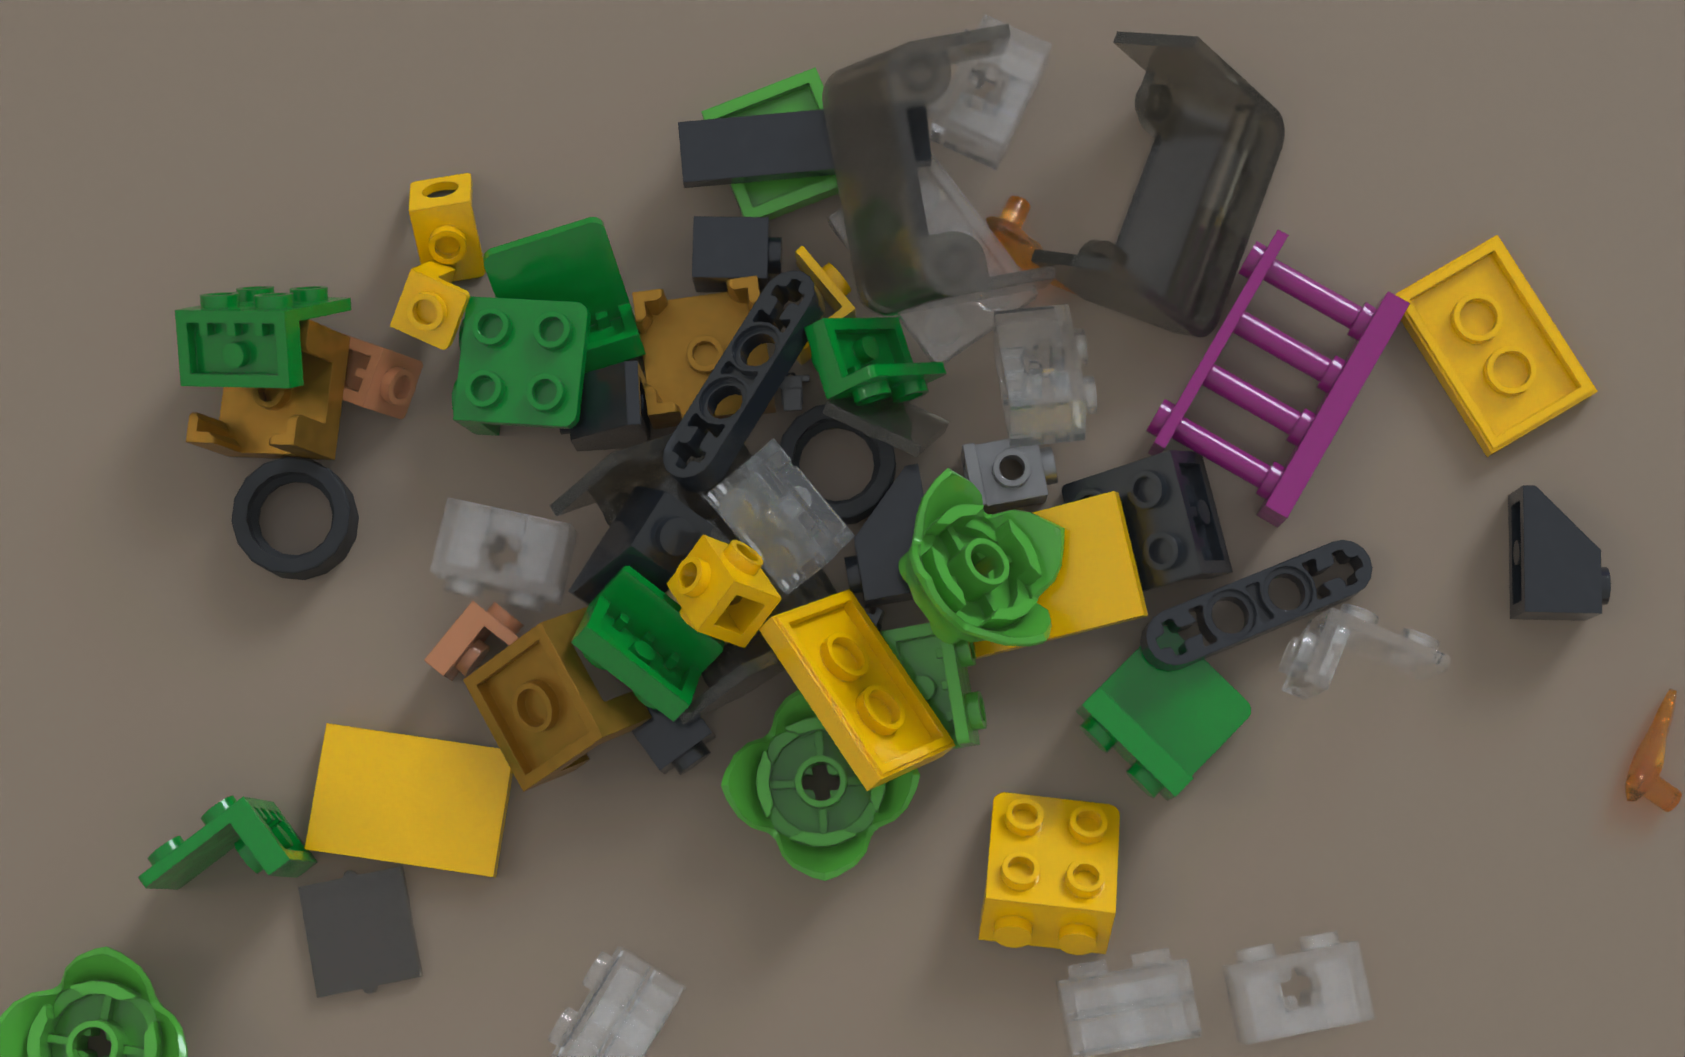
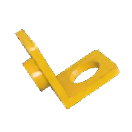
[409,173,486,282]
[795,246,856,365]

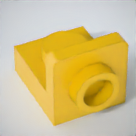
[390,259,470,350]

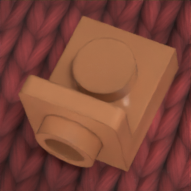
[339,332,423,419]
[424,600,524,681]

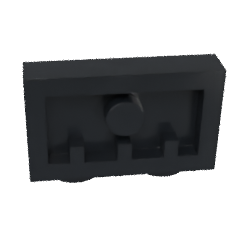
[1062,450,1233,592]

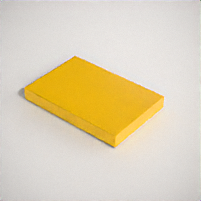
[1395,235,1598,457]
[974,491,1148,659]
[759,589,956,791]
[305,723,513,878]

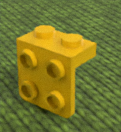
[978,792,1120,955]

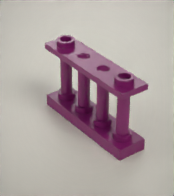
[1146,229,1410,528]

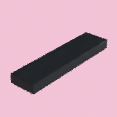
[678,100,932,188]

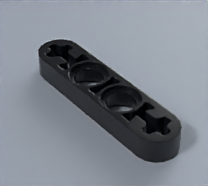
[663,270,825,493]
[1140,540,1373,671]

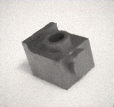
[960,434,1058,513]

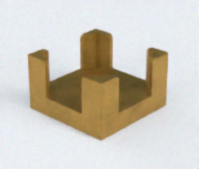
[632,275,776,429]
[186,319,350,460]
[463,606,652,792]

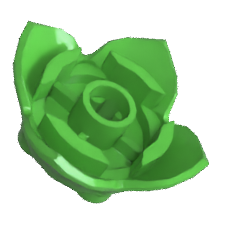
[899,468,1065,646]
[721,689,920,881]
[0,947,188,1057]

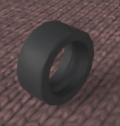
[777,402,896,527]
[231,457,359,580]

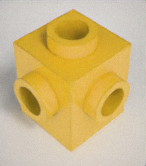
[667,534,782,648]

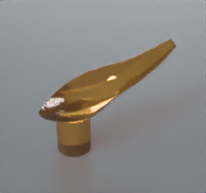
[986,196,1081,295]
[1625,689,1682,812]

